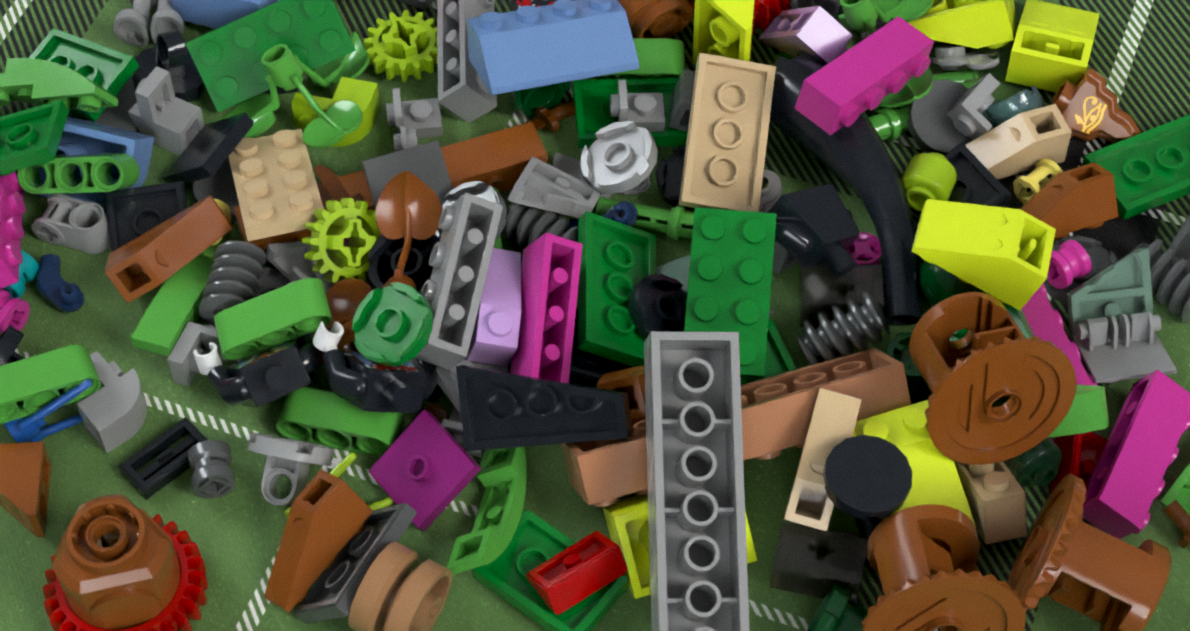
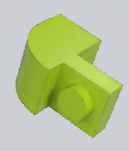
[291,76,381,147]

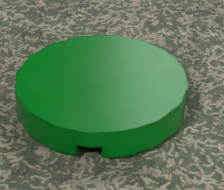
[352,282,433,367]

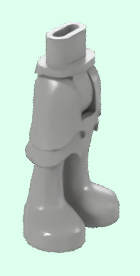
[113,0,184,47]

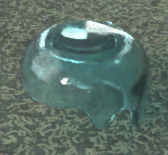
[983,86,1043,128]

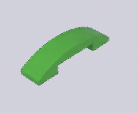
[447,447,527,575]

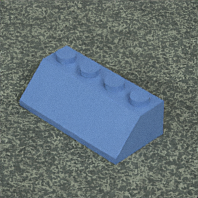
[467,0,639,95]

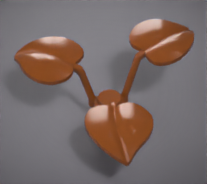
[325,171,443,332]

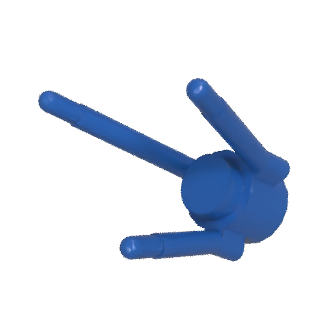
[4,379,92,443]

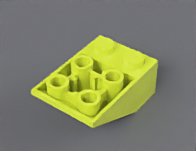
[1005,0,1100,92]
[911,199,1056,311]

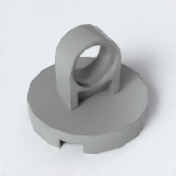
[580,121,658,195]
[247,433,335,506]

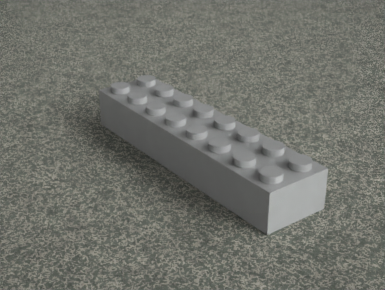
[644,331,750,631]

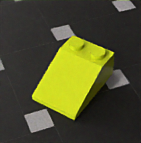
[908,0,1016,49]
[852,400,976,540]

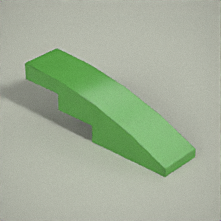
[131,241,225,357]

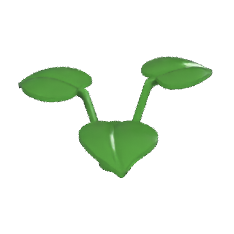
[776,0,933,107]
[210,31,369,149]

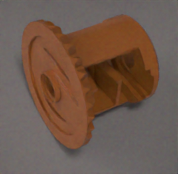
[909,292,1077,465]
[1007,474,1171,631]
[862,504,1026,631]

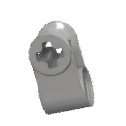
[31,193,110,254]

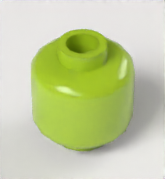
[901,152,957,211]

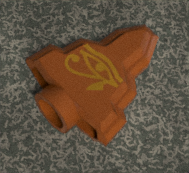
[1050,67,1141,144]

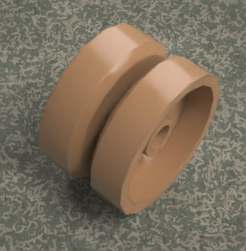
[348,541,453,631]

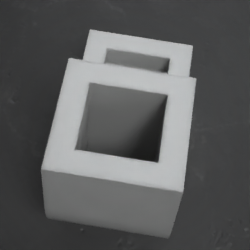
[128,66,205,156]
[77,351,147,453]

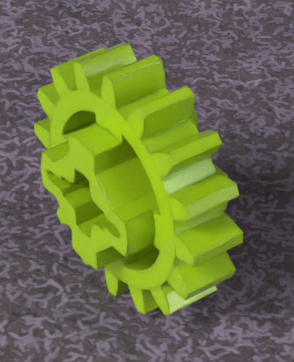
[364,10,438,82]
[302,198,381,283]

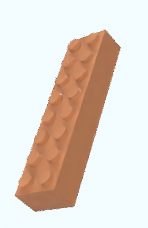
[561,348,911,507]

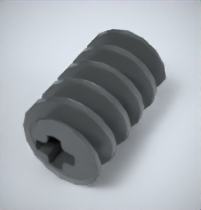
[501,203,578,249]
[1131,239,1190,323]
[199,240,266,326]
[797,291,891,365]

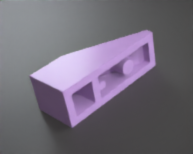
[758,6,853,65]
[466,248,521,367]

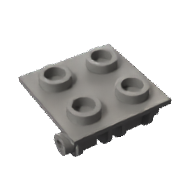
[1072,311,1177,383]

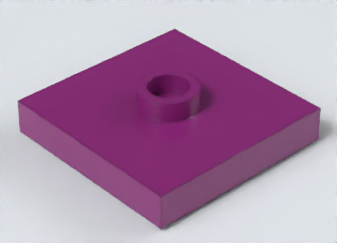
[368,410,482,531]

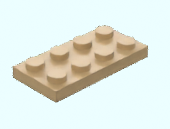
[679,52,776,212]
[228,129,324,242]

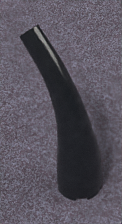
[770,51,921,326]

